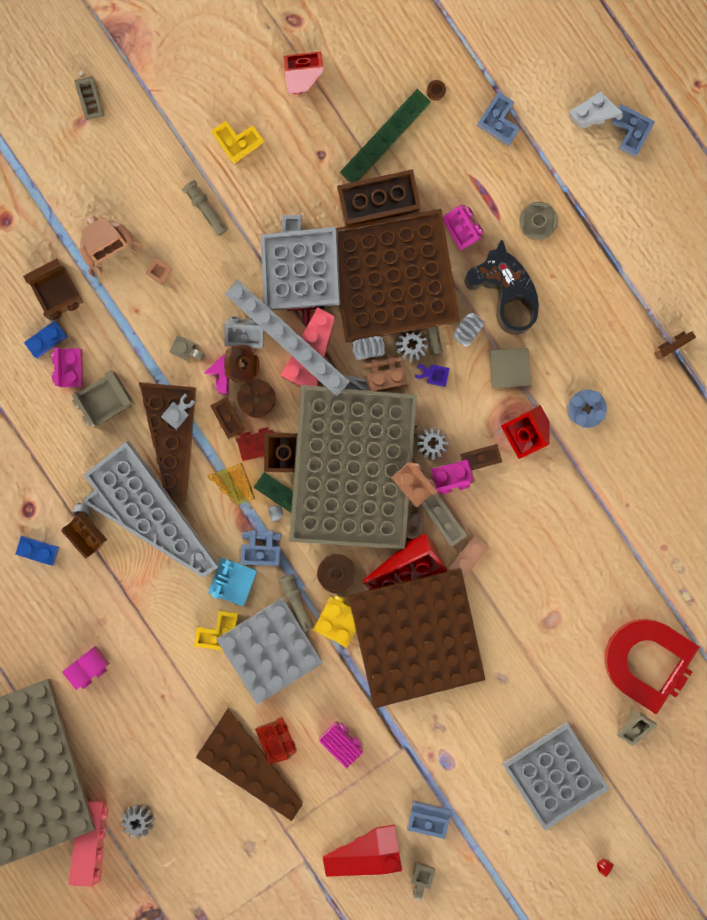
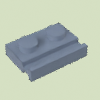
[407,800,451,839]

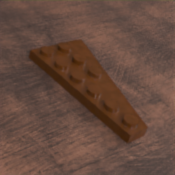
[139,382,197,502]
[196,708,303,821]

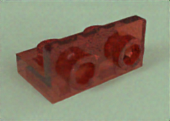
[236,427,275,462]
[255,717,297,764]

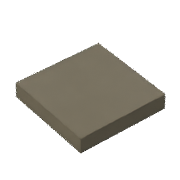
[489,348,531,389]

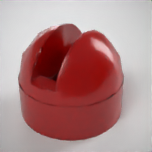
[597,859,614,877]

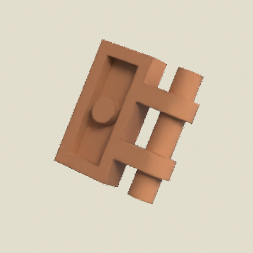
[362,355,408,392]

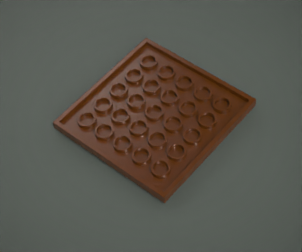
[337,209,460,343]
[348,568,486,709]

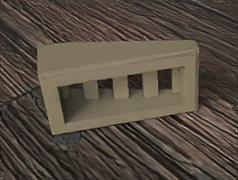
[74,76,105,120]

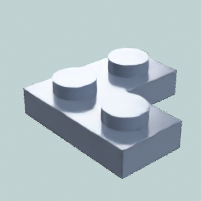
[477,92,520,146]
[611,104,655,157]

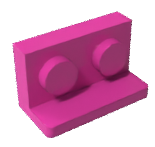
[443,205,484,251]
[51,348,83,388]
[431,459,475,495]

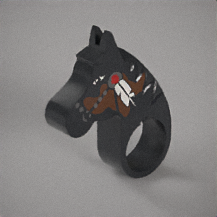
[464,240,539,335]

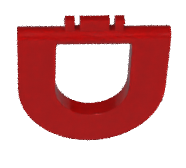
[605,619,700,715]

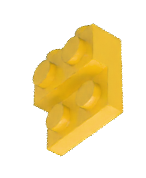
[313,595,356,648]

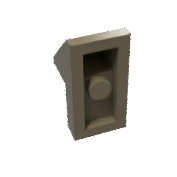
[617,710,657,746]

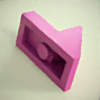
[204,355,229,395]

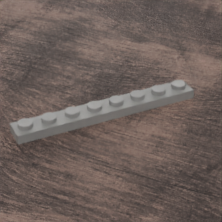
[225,280,349,396]

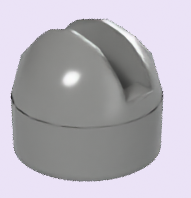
[73,503,89,517]
[268,505,283,522]

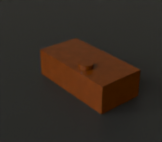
[337,169,421,226]

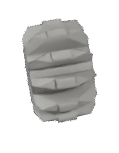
[453,313,484,347]
[396,330,428,362]
[352,336,385,360]
[416,427,449,460]
[121,803,155,839]

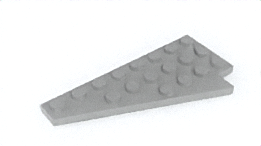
[82,441,220,578]

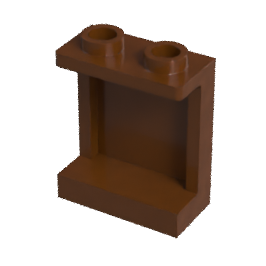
[23,258,83,320]

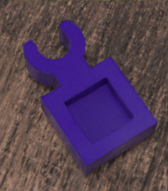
[414,364,450,387]

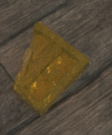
[207,463,256,506]

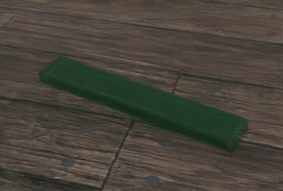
[340,89,431,183]

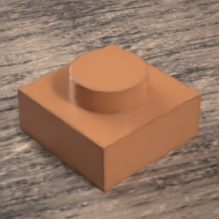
[145,258,173,285]

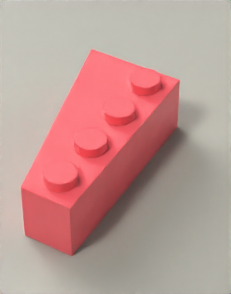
[281,308,335,387]
[68,800,109,887]

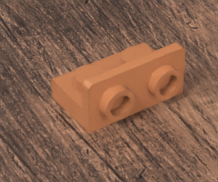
[391,462,437,507]

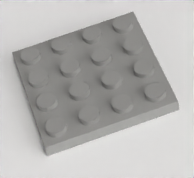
[261,227,341,311]
[216,597,323,705]
[502,722,610,830]

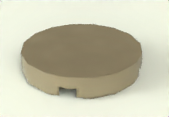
[519,202,558,241]

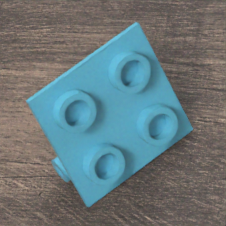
[208,557,257,607]

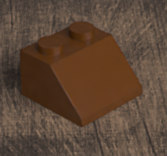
[264,433,297,472]

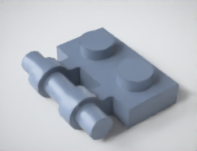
[241,530,281,566]

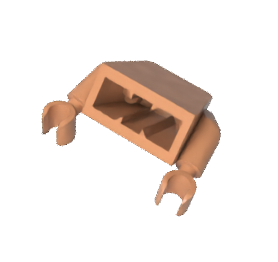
[79,216,142,277]

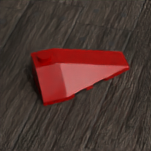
[362,533,448,590]
[323,824,402,877]

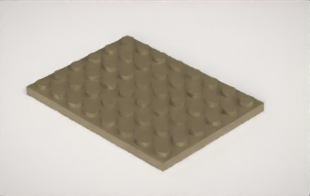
[289,385,417,549]
[0,679,96,866]

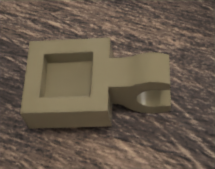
[170,335,205,361]
[411,862,435,901]

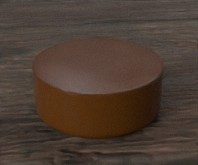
[426,80,446,101]

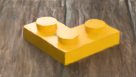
[211,121,264,165]
[194,610,238,651]

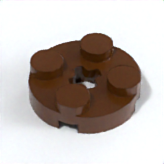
[224,344,260,383]
[237,379,276,418]
[317,554,355,593]

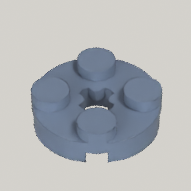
[567,390,607,428]

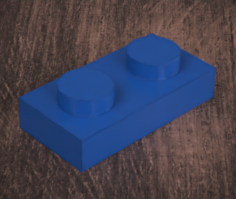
[24,320,68,359]
[15,536,59,566]

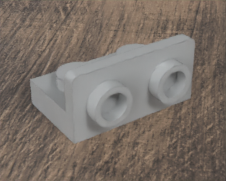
[225,316,264,348]

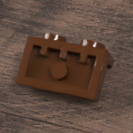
[61,511,107,559]

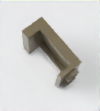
[72,370,135,428]

